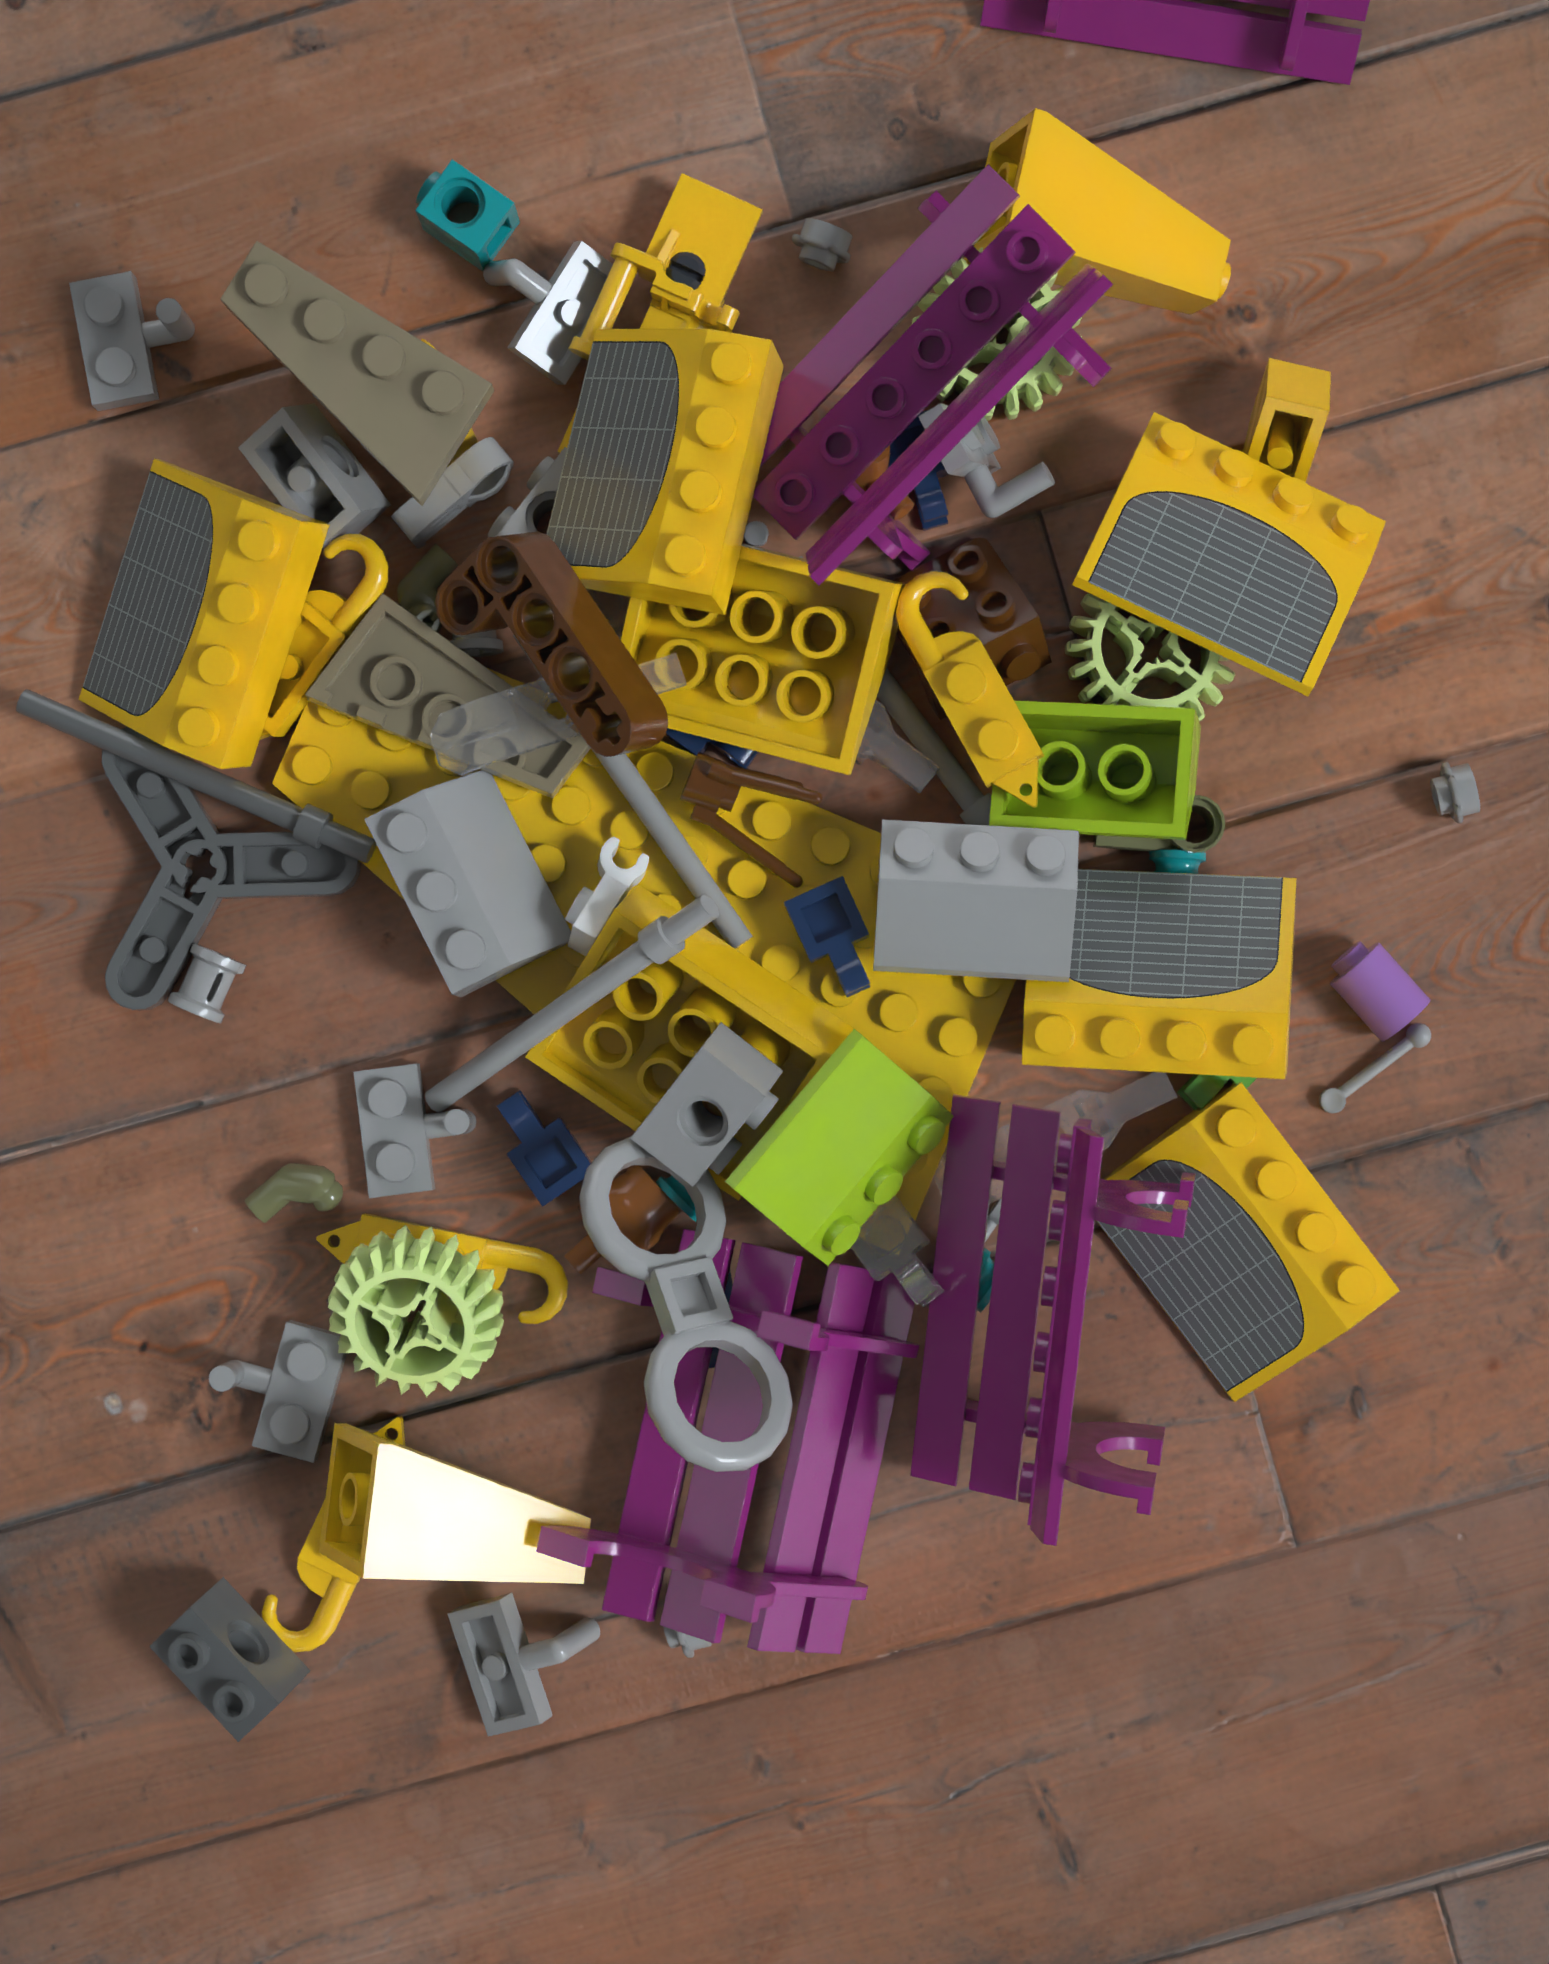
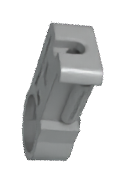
[391,437,514,549]

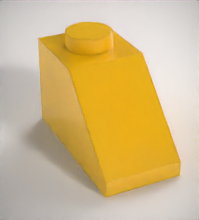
[1243,358,1331,482]

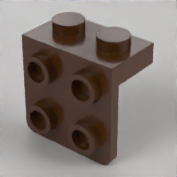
[893,537,1052,720]

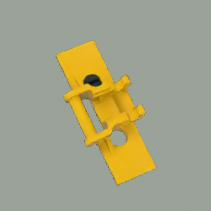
[557,173,763,454]

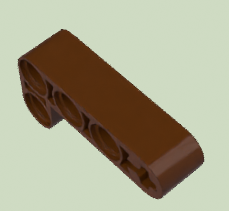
[435,531,668,757]

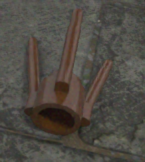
[680,752,823,888]

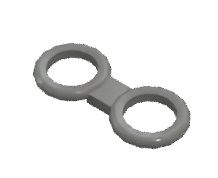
[579,1137,793,1472]

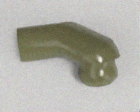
[397,544,458,633]
[244,1163,343,1223]

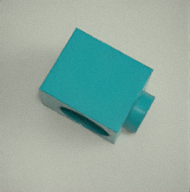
[415,159,520,272]

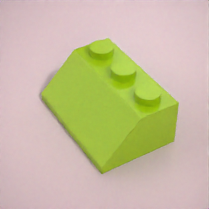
[989,701,1201,840]
[725,1029,954,1266]

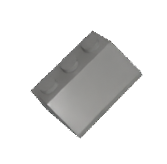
[364,770,571,997]
[873,819,1079,982]

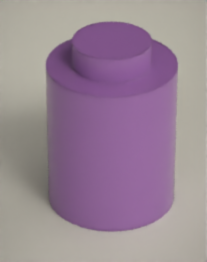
[1330,941,1431,1042]

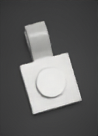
[565,836,649,956]

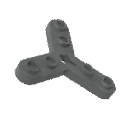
[101,727,362,1011]

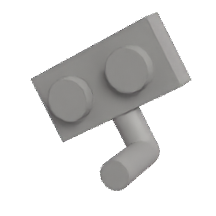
[483,241,613,385]
[69,271,195,411]
[918,403,1055,518]
[353,1063,477,1198]
[209,1320,347,1463]
[447,1592,600,1737]

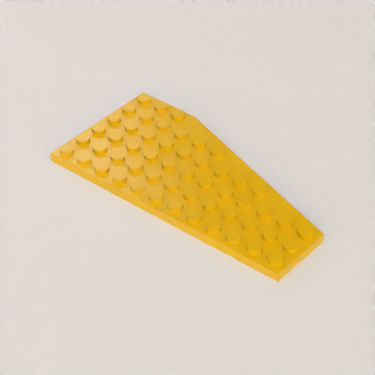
[272,668,1016,1256]

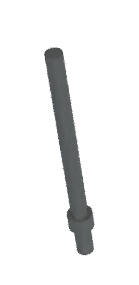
[16,689,377,863]

